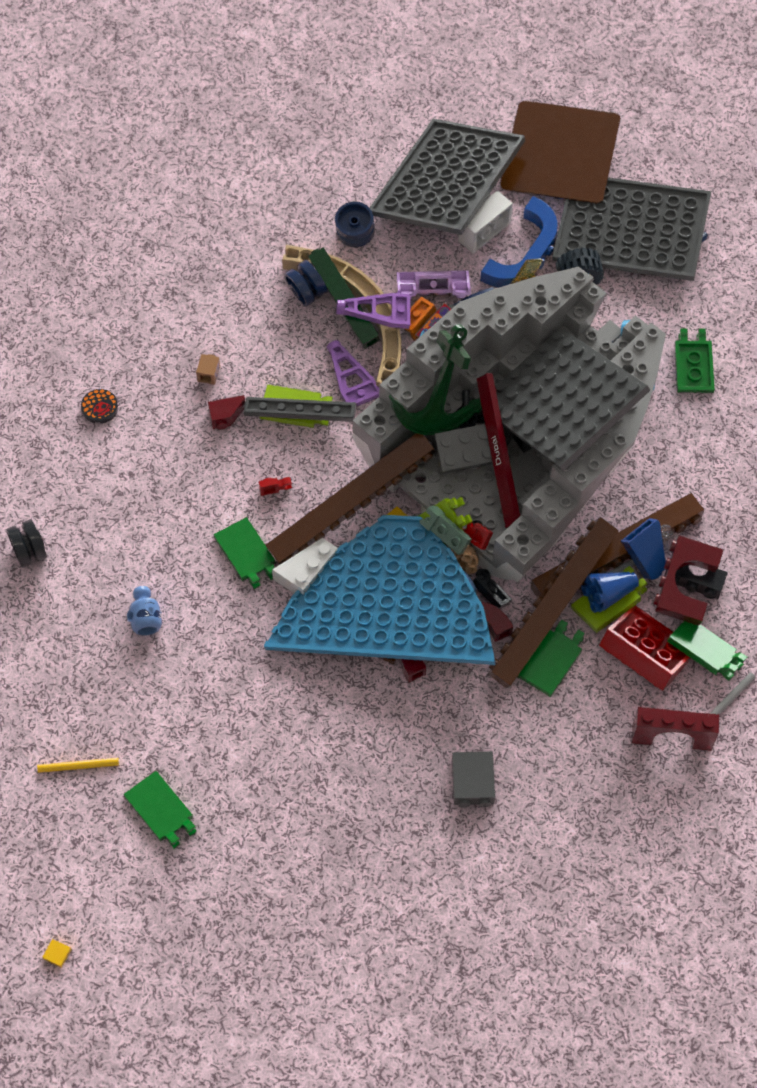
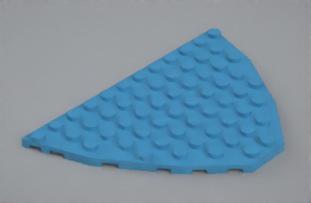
[264,515,496,665]

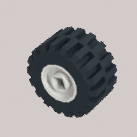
[556,248,604,285]

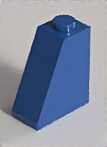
[621,518,666,580]

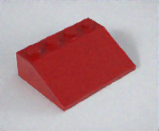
[599,605,691,691]

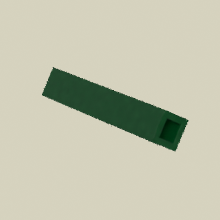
[308,247,380,349]

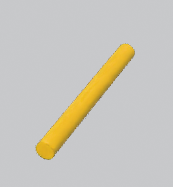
[37,758,119,773]

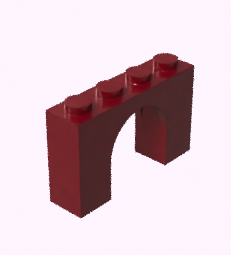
[653,535,724,626]
[632,707,719,751]

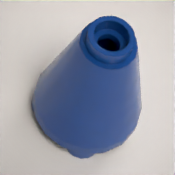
[581,572,639,613]

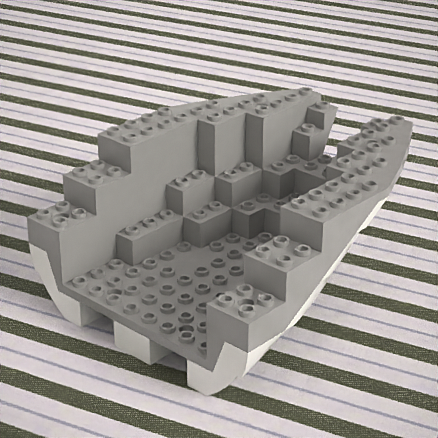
[353,267,666,582]

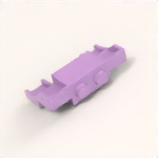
[397,270,471,299]

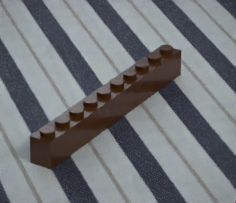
[266,433,435,564]
[530,493,704,597]
[488,517,619,688]

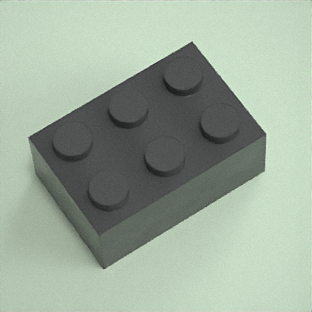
[432,424,493,475]

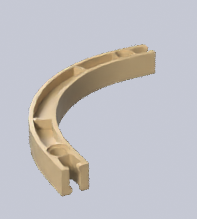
[282,245,401,387]

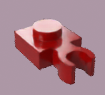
[259,477,292,496]
[462,522,493,550]

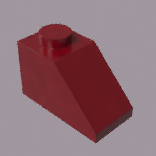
[208,395,245,430]

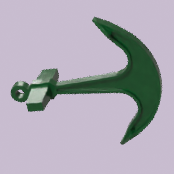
[388,324,482,435]

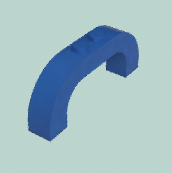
[480,196,558,288]

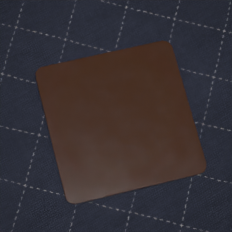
[500,101,621,203]

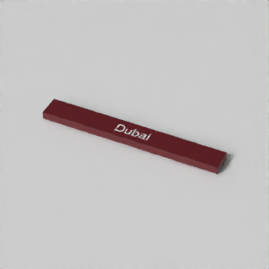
[477,373,520,528]

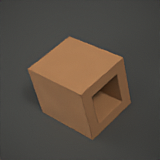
[196,354,220,385]

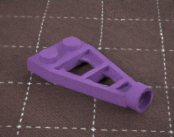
[336,293,410,329]
[327,340,379,406]

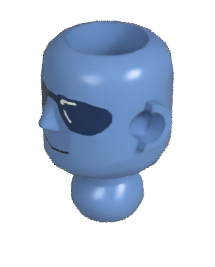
[127,586,162,636]

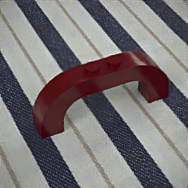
[401,601,514,683]

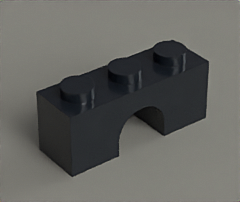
[665,566,728,599]

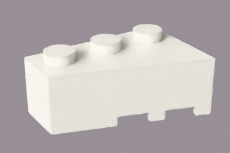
[272,538,338,595]

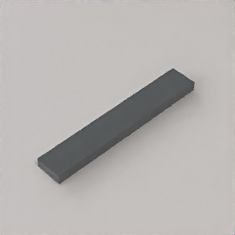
[243,397,357,422]

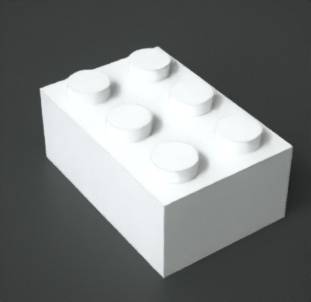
[458,191,513,254]

